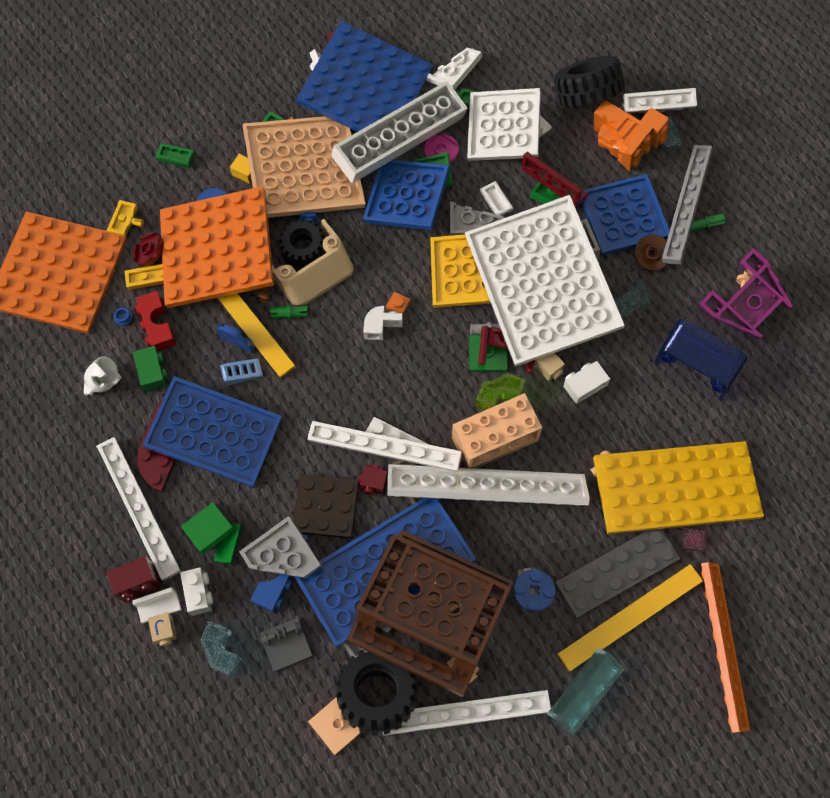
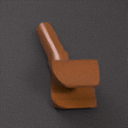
[258,287,270,303]

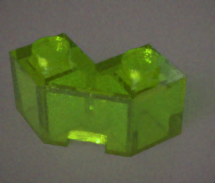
[475,373,526,411]

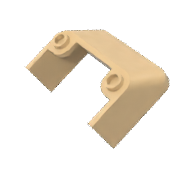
[272,219,354,306]

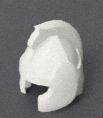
[84,356,121,396]

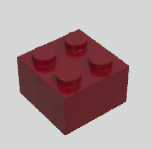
[106,556,162,603]

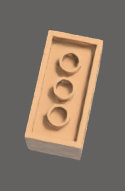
[452,393,542,469]

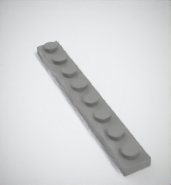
[662,145,713,265]

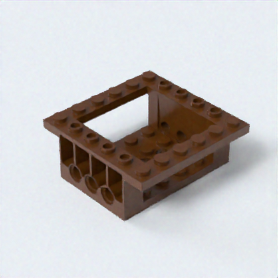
[346,530,514,697]

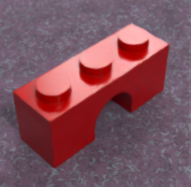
[135,291,176,352]

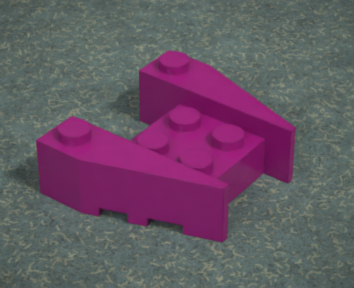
[698,248,793,339]

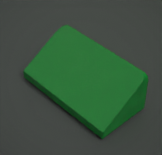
[213,523,243,566]

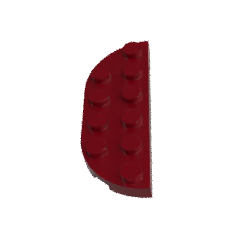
[137,385,206,493]

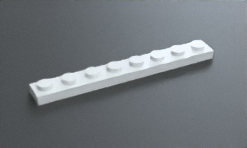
[308,421,462,472]
[97,437,181,581]
[383,690,551,736]

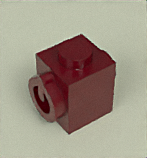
[357,464,388,495]

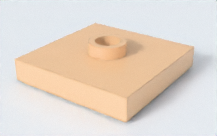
[308,697,361,755]

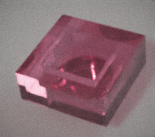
[682,528,705,552]

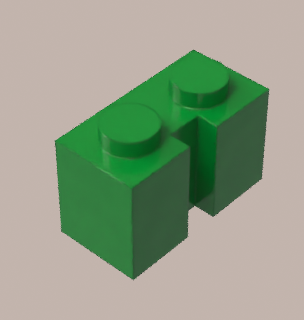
[133,346,169,392]

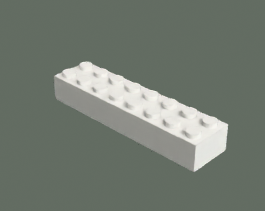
[331,81,468,184]

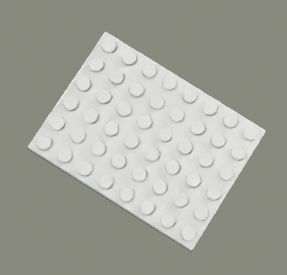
[465,195,624,367]

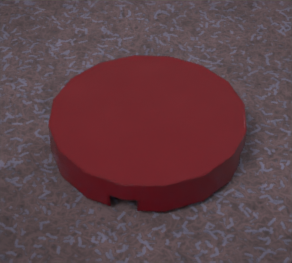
[133,232,164,267]

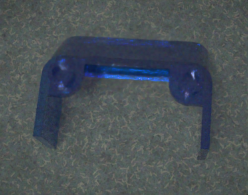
[654,319,748,401]

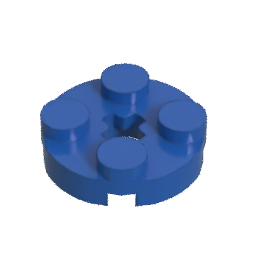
[514,569,556,612]

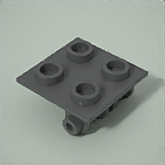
[260,617,312,672]

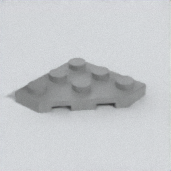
[239,516,323,578]

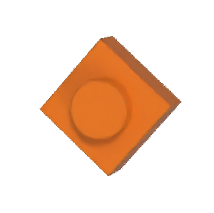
[386,292,411,315]

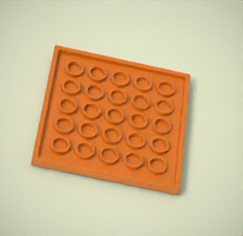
[160,186,274,308]
[0,212,128,334]

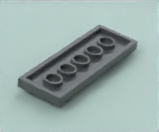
[555,529,680,619]

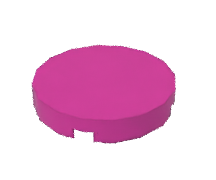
[424,134,459,163]

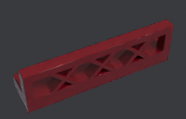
[521,152,588,208]

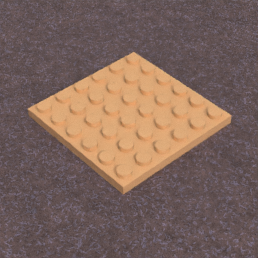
[243,116,365,218]

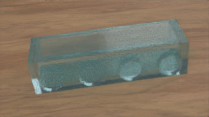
[547,648,624,736]

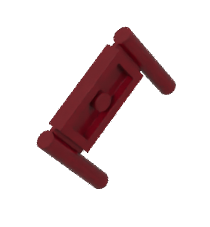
[478,326,535,374]

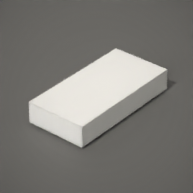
[480,181,514,216]

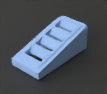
[220,358,263,386]

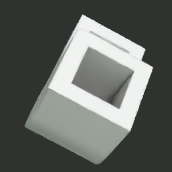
[363,306,403,340]

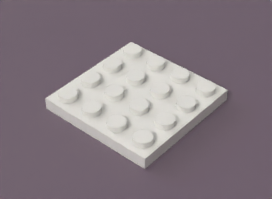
[467,88,541,161]

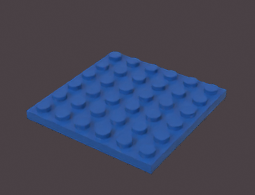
[296,20,433,132]

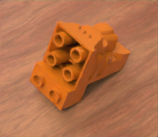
[594,100,669,171]

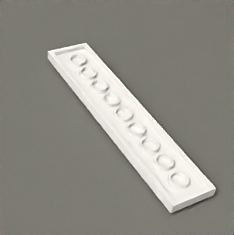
[387,464,590,505]

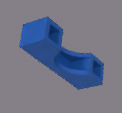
[250,534,311,613]

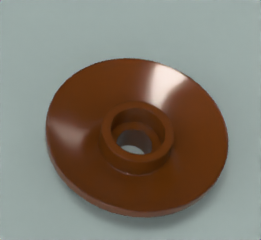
[635,234,668,271]

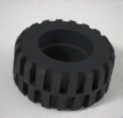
[554,56,625,109]
[336,650,417,735]

